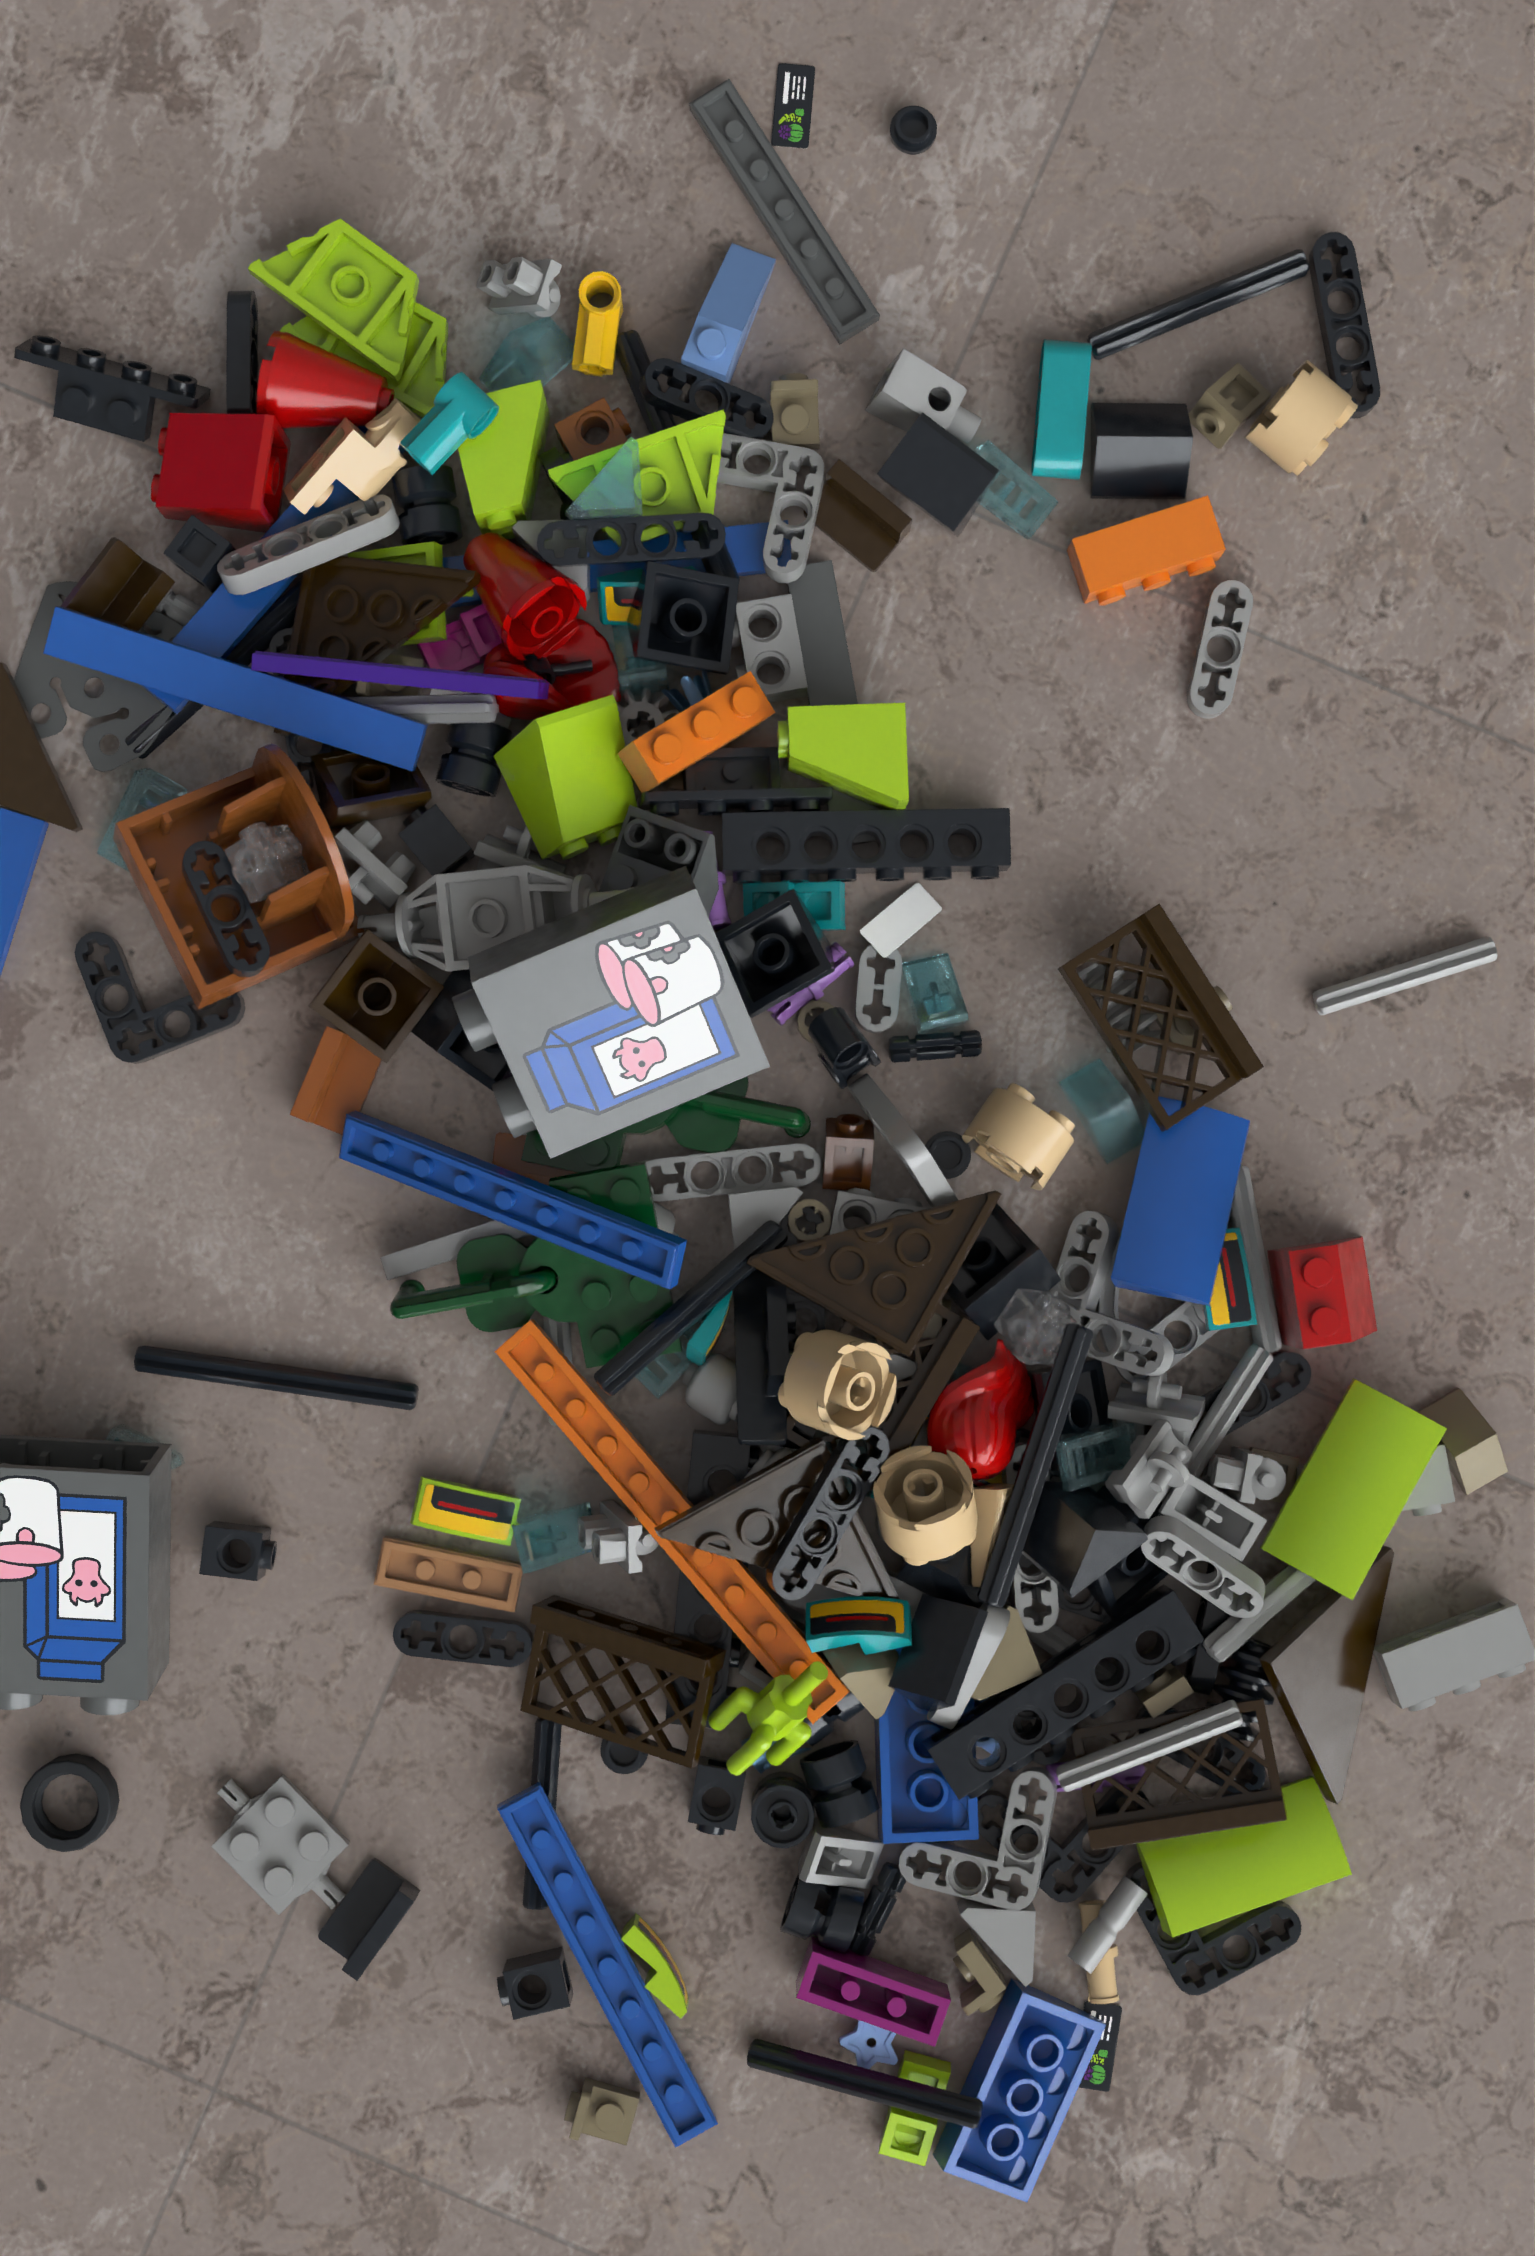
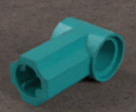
[400,372,499,475]

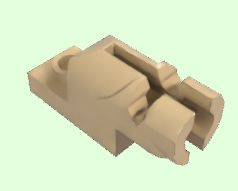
[283,398,421,515]

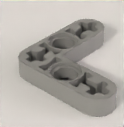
[717,433,824,583]
[847,1073,958,1208]
[1040,1211,1174,1376]
[899,1767,1057,1910]

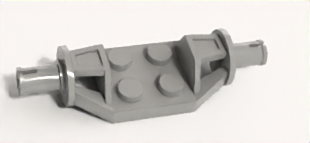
[357,864,634,971]

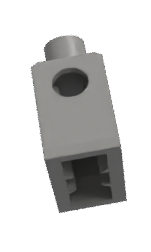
[865,348,982,444]

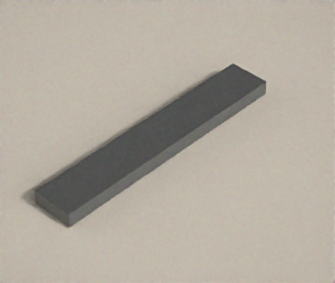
[689,79,880,345]
[787,560,877,845]

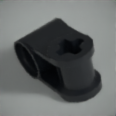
[808,1007,881,1090]

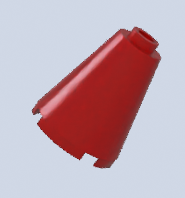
[256,331,395,428]
[463,532,587,660]

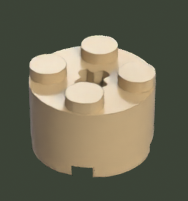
[1245,360,1358,476]
[962,1083,1075,1190]
[778,1330,897,1440]
[873,1445,978,1566]

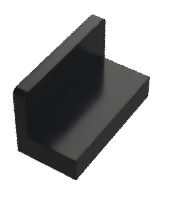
[318,1858,420,1981]

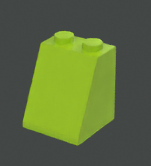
[458,380,550,540]
[494,694,638,860]
[777,703,909,810]

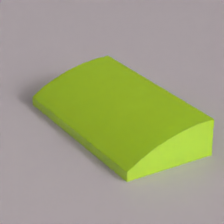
[1260,1378,1447,1600]
[1136,1776,1352,1938]

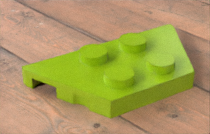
[248,218,419,382]
[280,302,448,418]
[548,409,726,548]

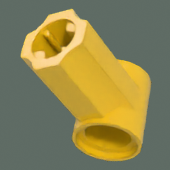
[572,271,623,377]

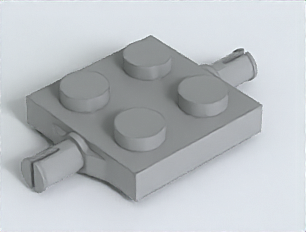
[211,1774,350,1915]

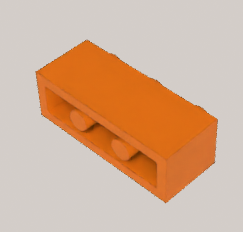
[1067,495,1226,606]
[617,671,776,793]

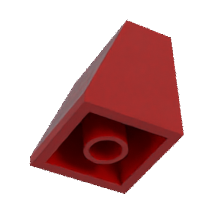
[151,413,291,533]
[1267,1236,1377,1350]

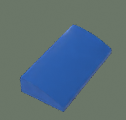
[1111,1096,1250,1306]
[874,1647,979,1844]
[933,1978,1106,2202]

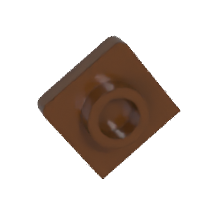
[822,1114,874,1191]

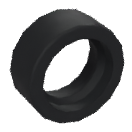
[20,1753,120,1852]

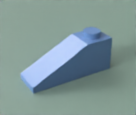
[681,243,776,384]

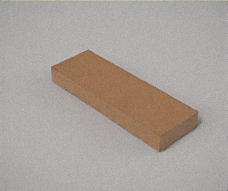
[374,1536,525,1612]

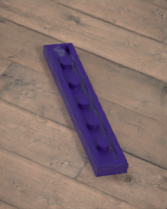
[251,651,549,700]

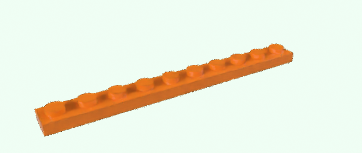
[494,1319,850,1724]

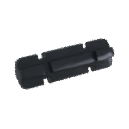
[888,1030,982,1063]
[849,1862,906,1956]

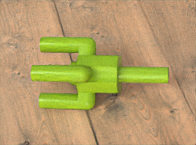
[708,1661,828,1776]

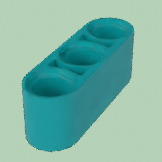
[1031,339,1092,480]

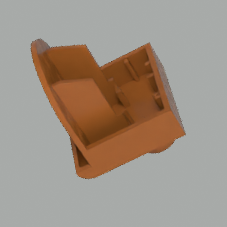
[113,744,364,1010]

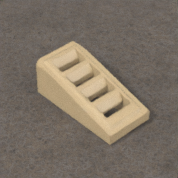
[970,1483,1014,1587]

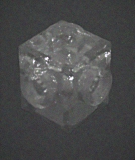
[225,822,311,903]
[993,1288,1079,1365]

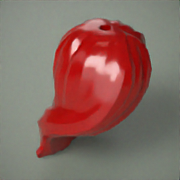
[483,618,621,720]
[927,1339,1034,1481]

